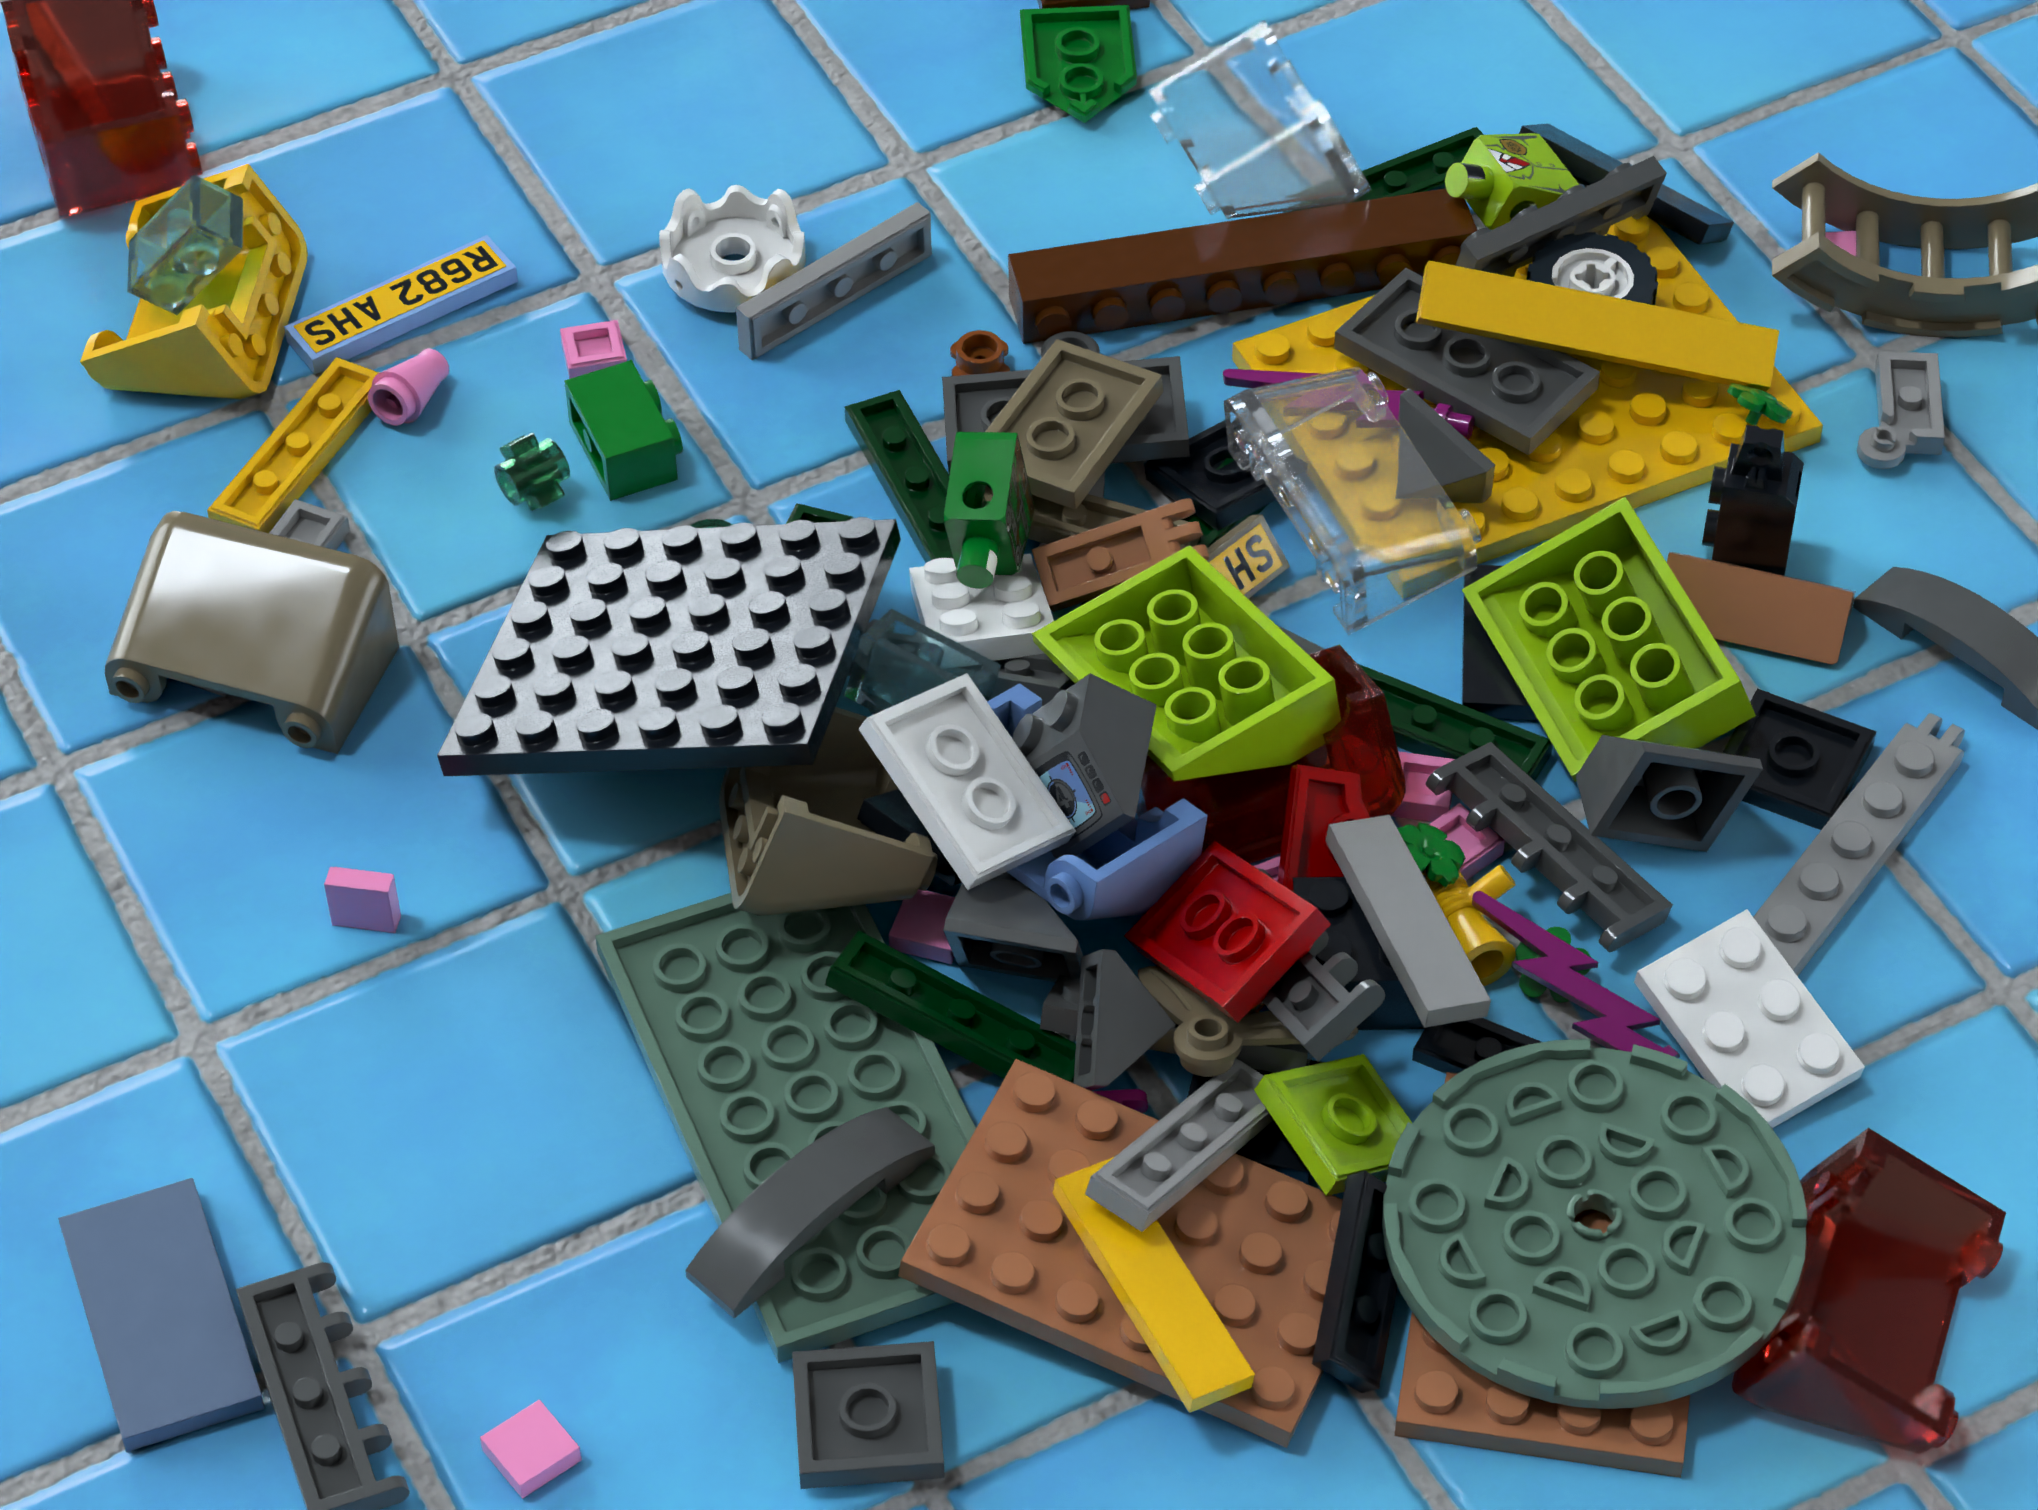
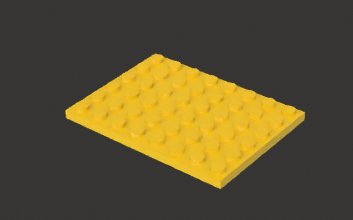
[1232,216,1823,593]

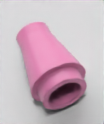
[368,348,449,426]

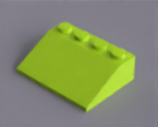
[1462,497,1756,782]
[1032,545,1343,781]

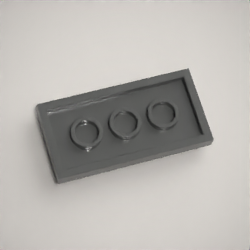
[1334,268,1600,455]
[942,356,1190,476]

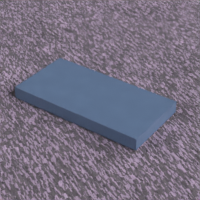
[58,1178,265,1452]

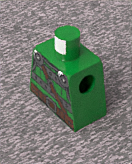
[944,432,1035,589]

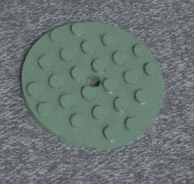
[1382,1039,1807,1409]

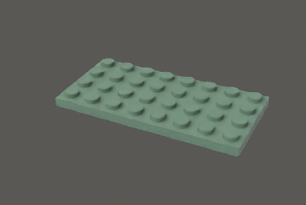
[595,893,976,1363]

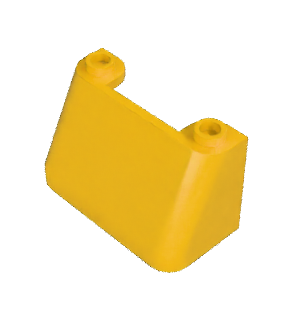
[80,164,308,399]

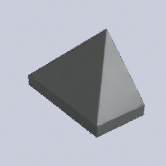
[1396,388,1495,503]
[1074,949,1176,1091]

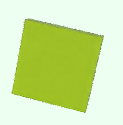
[1254,1054,1413,1196]

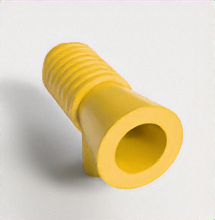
[1422,864,1516,986]

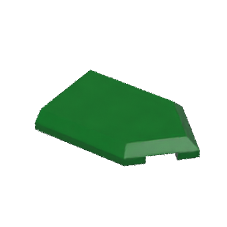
[1020,5,1137,123]

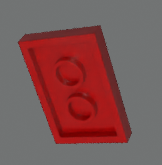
[1124,841,1331,1023]

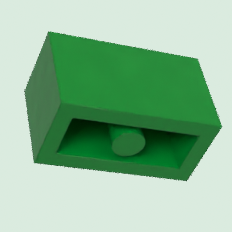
[564,360,683,501]

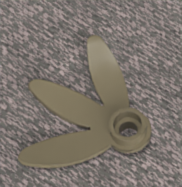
[1138,966,1358,1077]

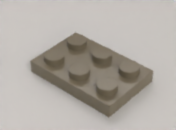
[985,339,1163,510]

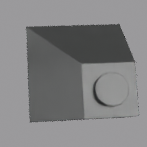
[943,872,1083,982]

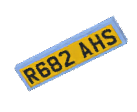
[284,235,518,374]

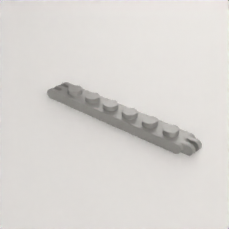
[1753,713,1965,976]

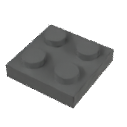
[792,1341,945,1489]

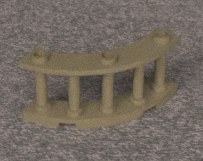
[1772,152,2038,337]

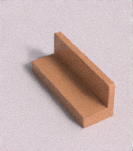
[1667,552,1856,664]

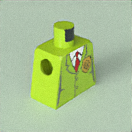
[1445,133,1579,230]

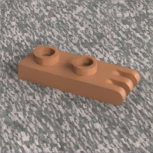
[1032,498,1210,612]

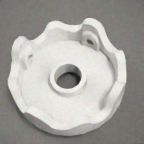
[659,185,806,313]

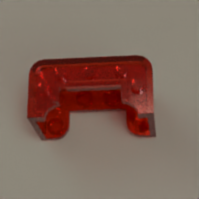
[1,0,202,219]

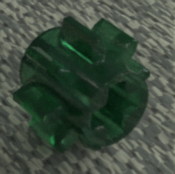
[494,433,570,511]

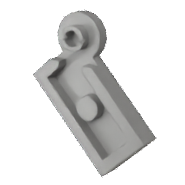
[1857,351,1945,469]

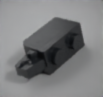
[1702,425,1804,576]

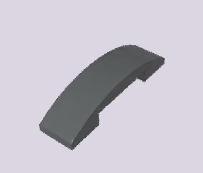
[1853,567,2038,730]
[685,1107,935,1319]

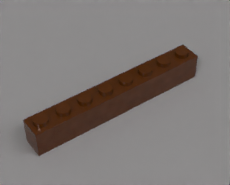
[1008,188,1477,344]

